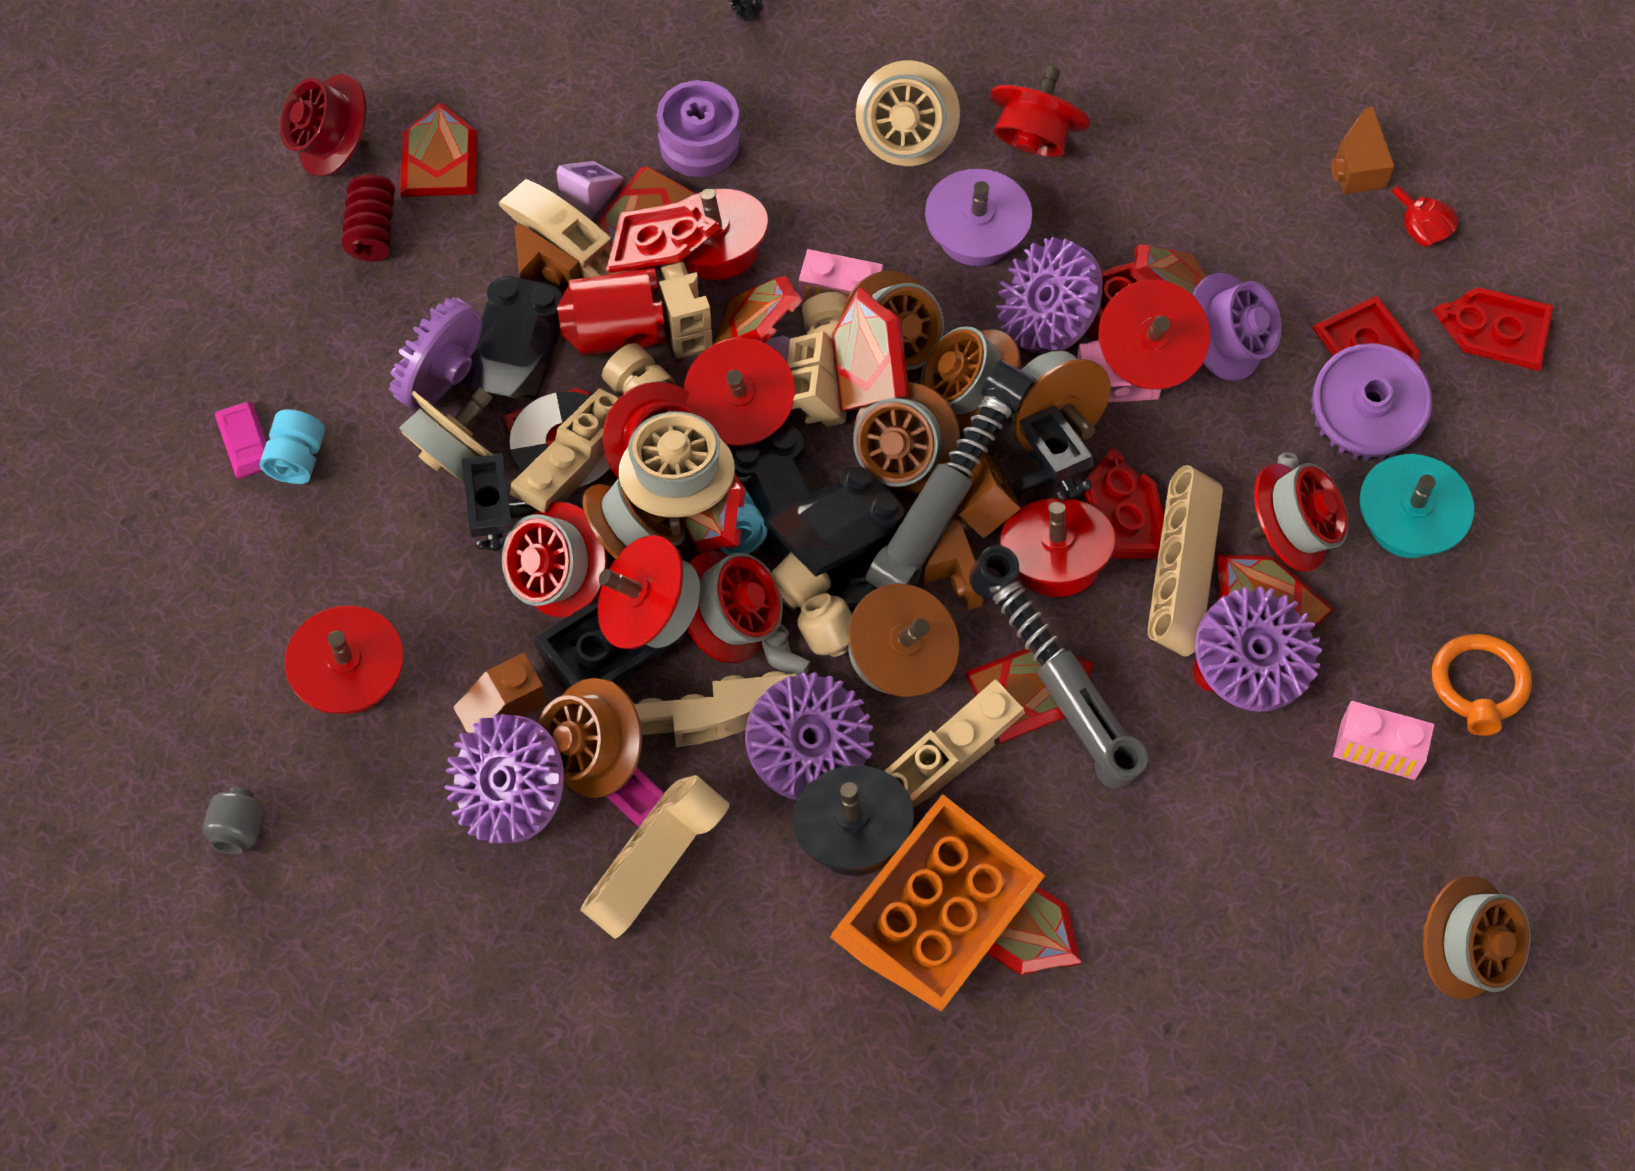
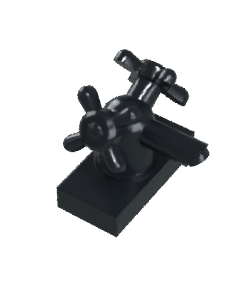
[1013,405,1094,501]
[462,453,537,551]

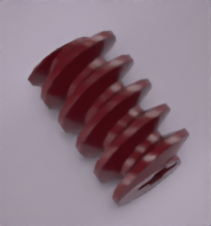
[341,174,396,262]

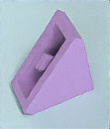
[556,161,624,220]

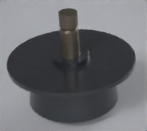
[793,766,914,876]

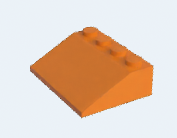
[830,794,1045,1011]

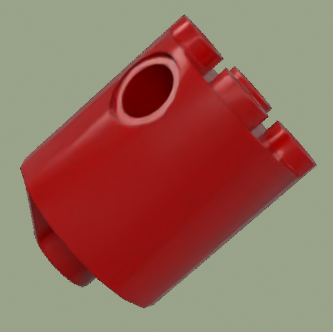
[557,268,665,357]

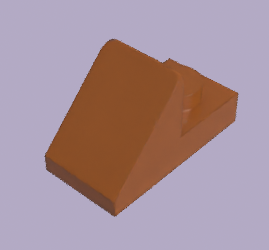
[514,223,581,288]
[924,519,984,610]

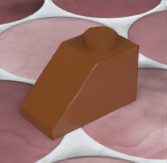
[1331,107,1394,194]
[954,452,1021,539]
[453,652,547,733]

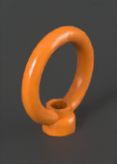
[1432,634,1532,736]

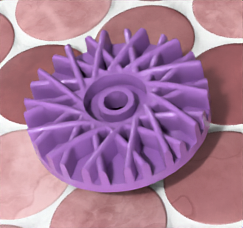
[996,237,1103,355]
[389,297,482,410]
[1311,344,1433,461]
[1195,587,1322,712]
[745,673,873,800]
[445,714,564,844]

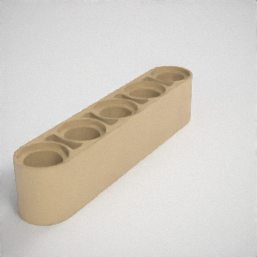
[1148,465,1223,657]

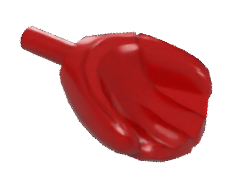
[1391,185,1459,247]

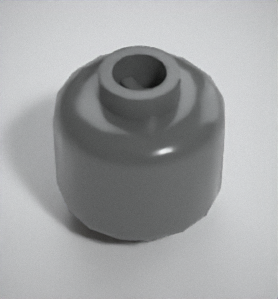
[202,787,265,854]

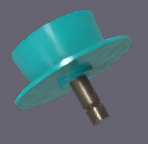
[1359,454,1474,558]

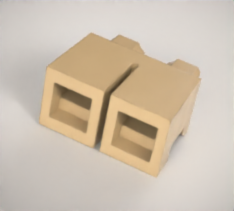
[659,262,713,359]
[787,331,847,427]

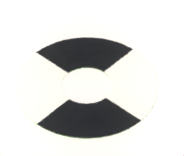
[510,392,610,487]

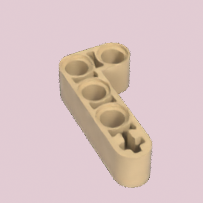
[581,775,729,939]

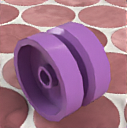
[657,80,740,177]

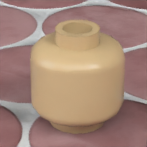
[772,552,831,611]
[798,593,852,657]

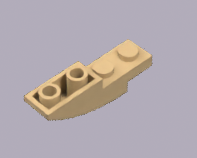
[499,179,636,278]
[510,388,619,513]
[634,671,796,747]
[884,679,1025,808]

